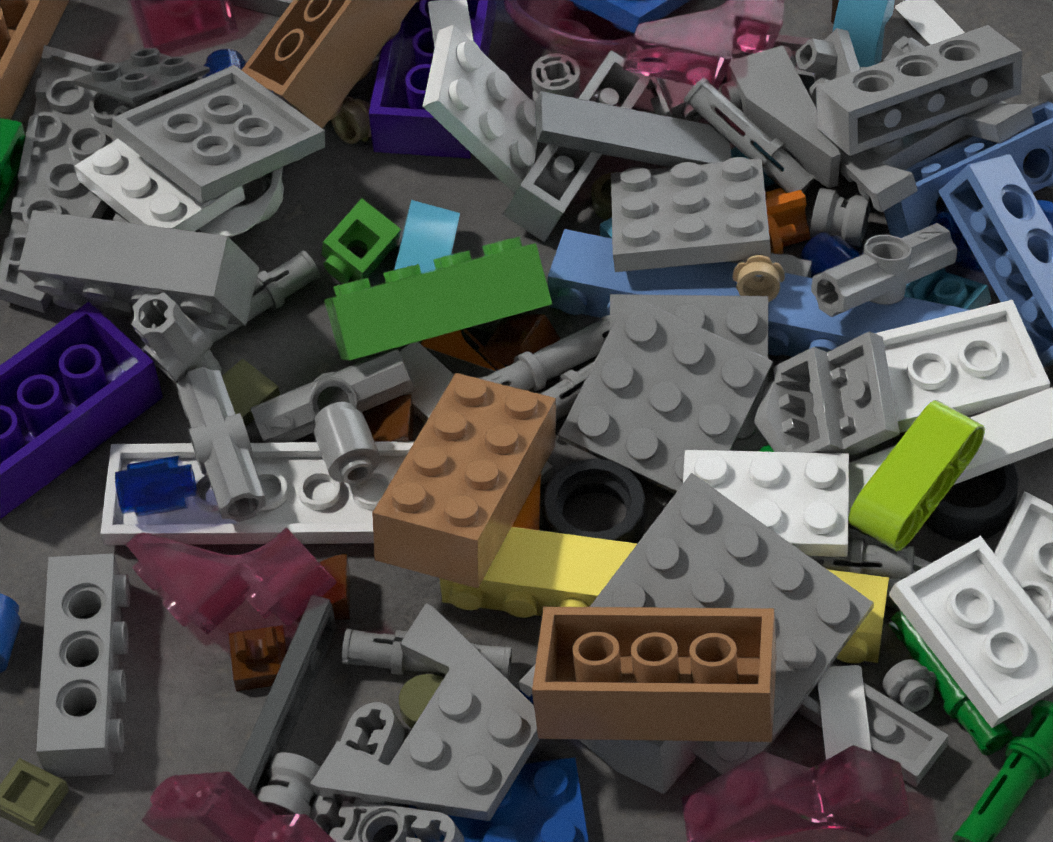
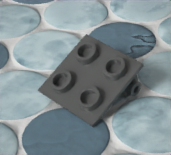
[73,48,210,116]

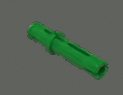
[889,610,1013,756]

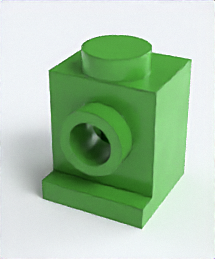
[321,198,401,283]

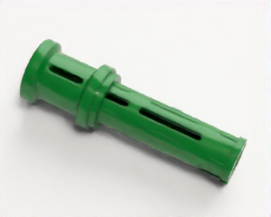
[951,700,1053,842]

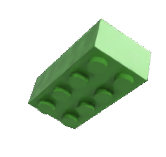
[324,236,552,360]

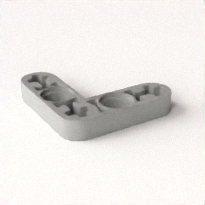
[306,702,465,842]

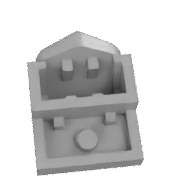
[754,331,900,463]

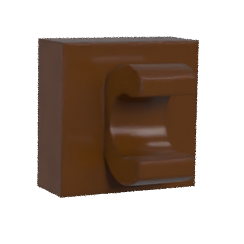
[228,625,287,692]

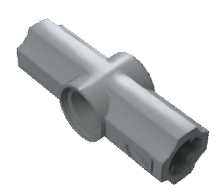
[811,223,957,317]
[131,292,222,383]
[251,348,415,443]
[176,367,266,522]

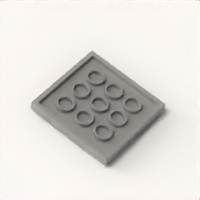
[590,473,874,788]

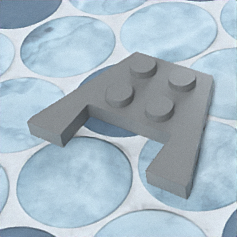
[836,103,1035,212]
[310,603,539,821]

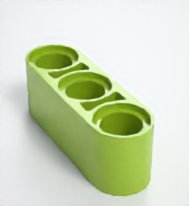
[849,400,985,551]

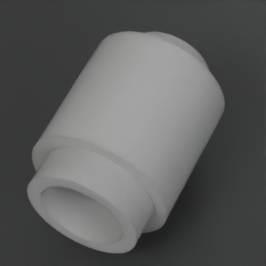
[314,402,381,484]

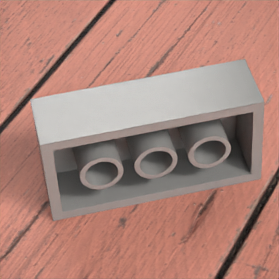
[18,210,259,330]

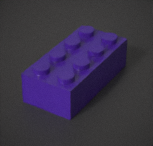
[369,0,496,159]
[0,301,163,519]

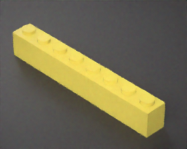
[439,527,889,663]

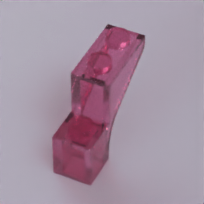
[623,0,784,90]
[125,527,337,635]
[681,745,910,842]
[142,771,336,842]

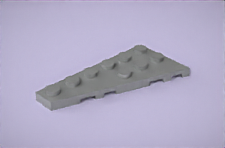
[0,45,119,313]

